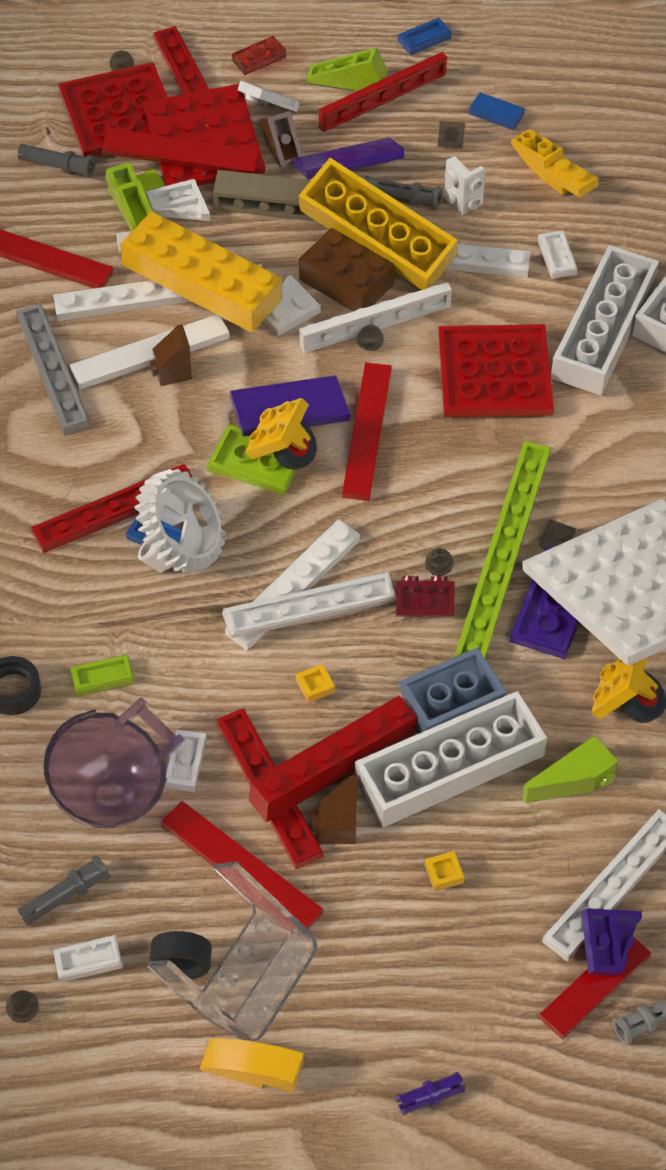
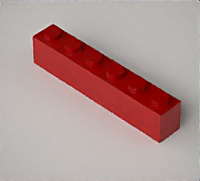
[249,695,417,823]

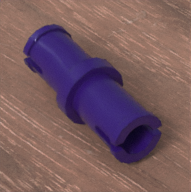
[396,1072,465,1116]

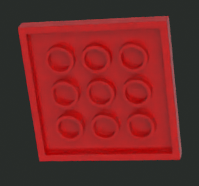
[58,62,167,157]
[143,84,266,186]
[438,324,554,418]

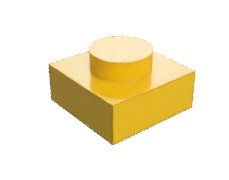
[296,663,335,703]
[424,851,465,892]

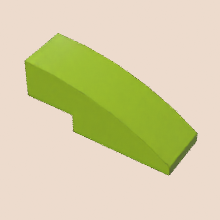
[105,162,152,231]

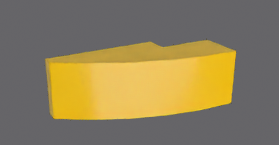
[200,1038,304,1093]

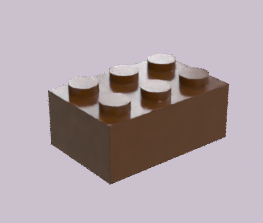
[299,227,394,312]

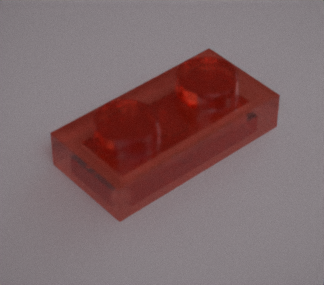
[232,35,286,75]

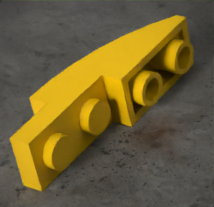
[511,129,599,198]

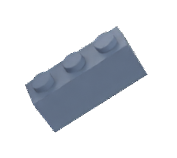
[398,647,507,734]

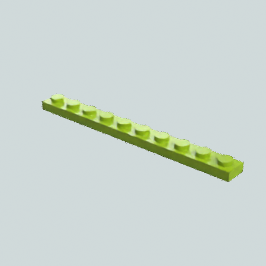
[454,441,551,659]

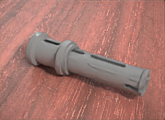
[612,999,666,1045]

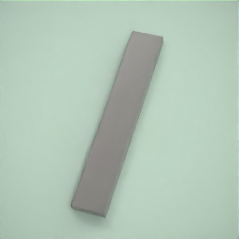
[16,304,91,435]

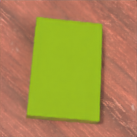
[207,424,297,495]

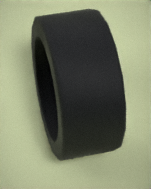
[0,656,41,716]
[149,931,212,980]

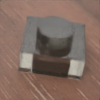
[438,121,465,148]
[539,519,576,549]

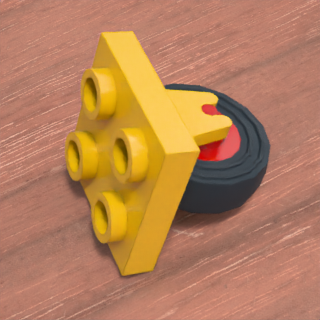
[245,398,317,470]
[591,657,666,723]

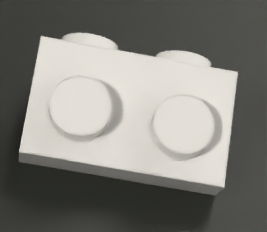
[443,156,486,215]

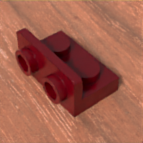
[396,576,455,617]

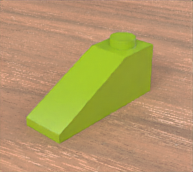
[306,47,388,91]
[522,736,619,803]

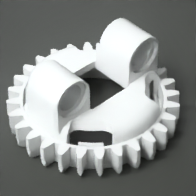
[135,469,226,574]

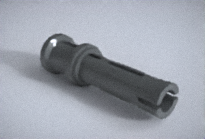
[18,143,96,178]
[365,176,442,209]
[17,855,111,926]

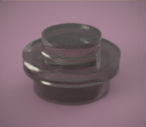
[110,50,134,71]
[357,325,384,351]
[425,548,454,576]
[6,990,39,1023]

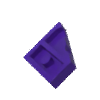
[581,908,642,976]

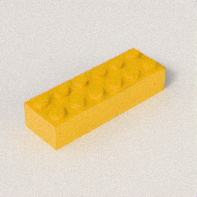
[299,158,458,290]
[120,211,283,333]

